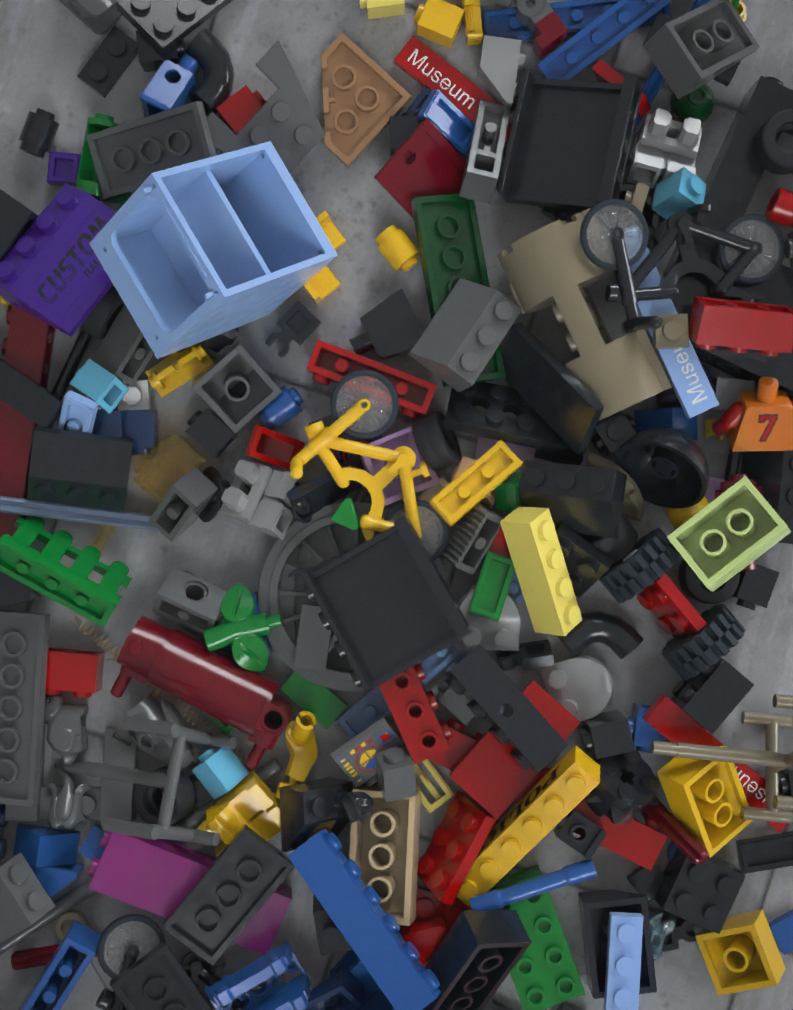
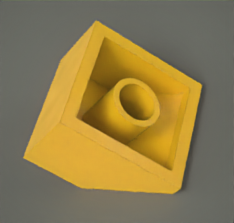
[695,909,786,996]

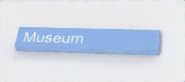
[606,226,720,419]

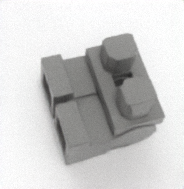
[626,108,703,189]
[220,459,305,540]

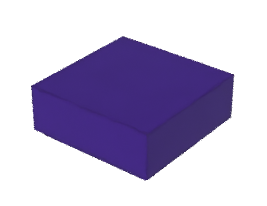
[47,151,81,187]

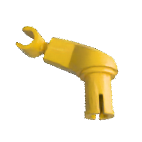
[275,711,317,799]

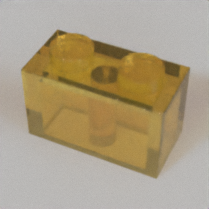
[133,434,208,504]

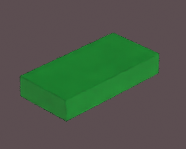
[467,551,515,622]
[280,671,348,729]

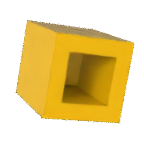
[414,0,465,49]

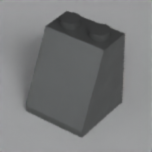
[0,852,55,943]

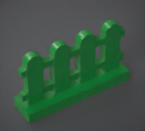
[0,516,132,627]

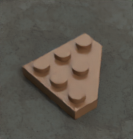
[321,33,412,169]

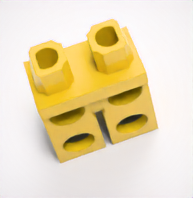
[197,771,281,857]

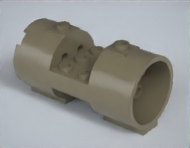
[497,208,672,421]

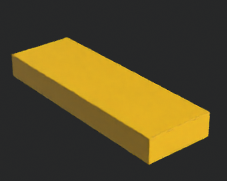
[429,440,523,527]

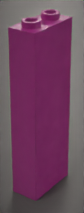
[87,831,292,955]

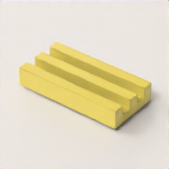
[410,755,455,813]

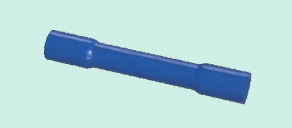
[469,858,598,911]

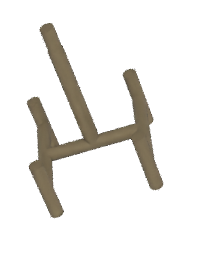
[650,694,793,824]

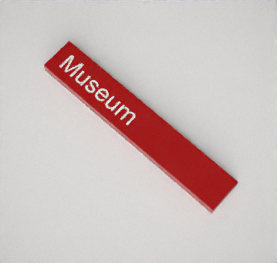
[394,36,511,142]
[642,693,790,833]

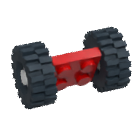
[599,528,745,679]

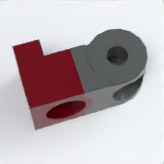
[515,0,568,59]

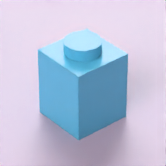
[651,167,707,220]
[69,358,129,414]
[192,746,249,800]

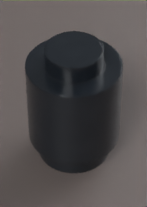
[19,108,59,159]

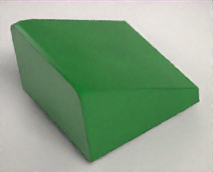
[495,472,522,512]

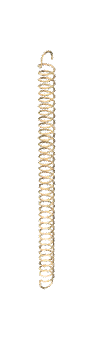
[73,615,252,769]

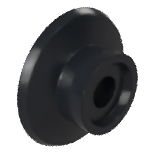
[199,466,231,522]

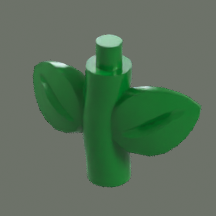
[204,583,283,672]

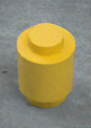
[375,224,420,273]

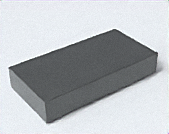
[294,603,332,672]

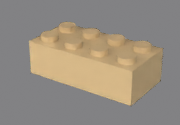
[349,787,421,926]

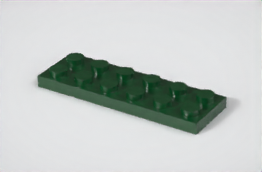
[411,194,506,387]

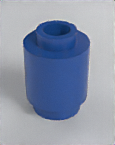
[258,386,304,430]

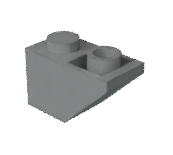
[478,35,526,111]

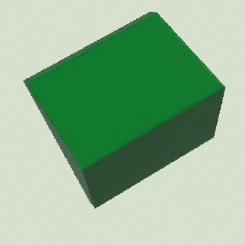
[331,498,360,530]

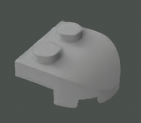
[455,584,520,651]
[540,653,615,722]

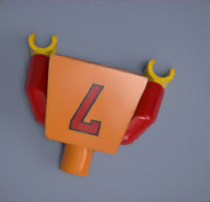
[704,377,793,452]

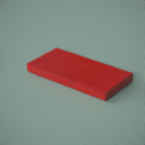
[448,680,580,820]

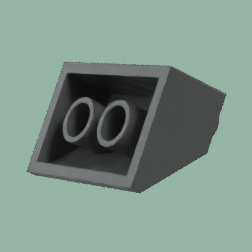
[409,278,522,392]

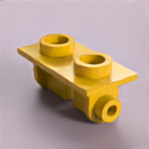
[145,343,213,398]

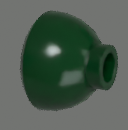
[670,84,715,123]

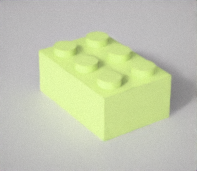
[667,476,791,592]

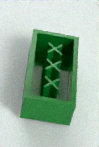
[488,865,586,1010]

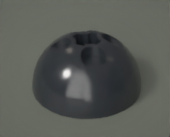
[614,427,709,508]

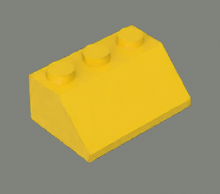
[657,745,753,858]

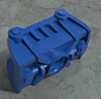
[205,940,311,1010]

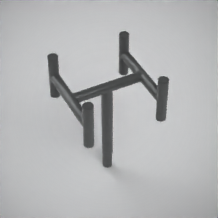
[64,717,238,846]

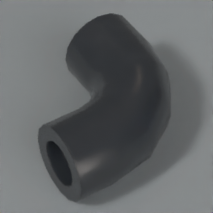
[186,28,234,116]
[556,611,644,659]

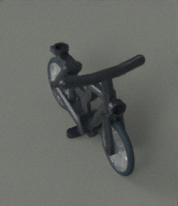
[580,199,785,333]
[96,914,266,1010]

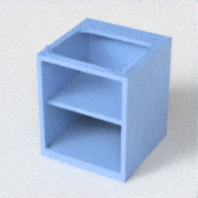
[89,141,338,359]

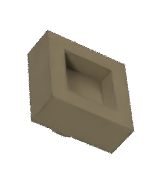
[620,183,650,224]
[653,314,689,350]

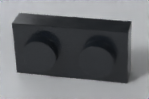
[77,26,138,98]

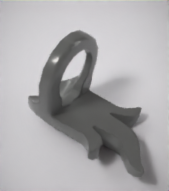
[46,764,91,831]

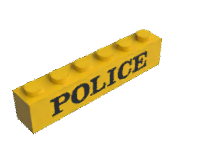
[456,745,600,908]

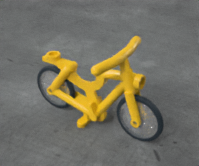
[290,370,449,561]

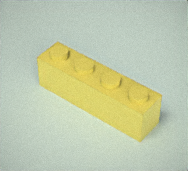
[500,507,583,636]

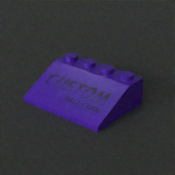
[0,183,116,337]

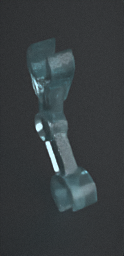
[650,913,674,961]

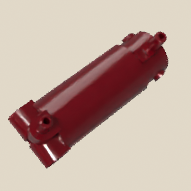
[110,615,293,769]

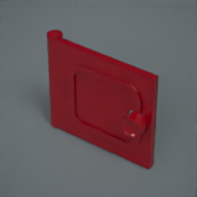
[374,118,466,220]

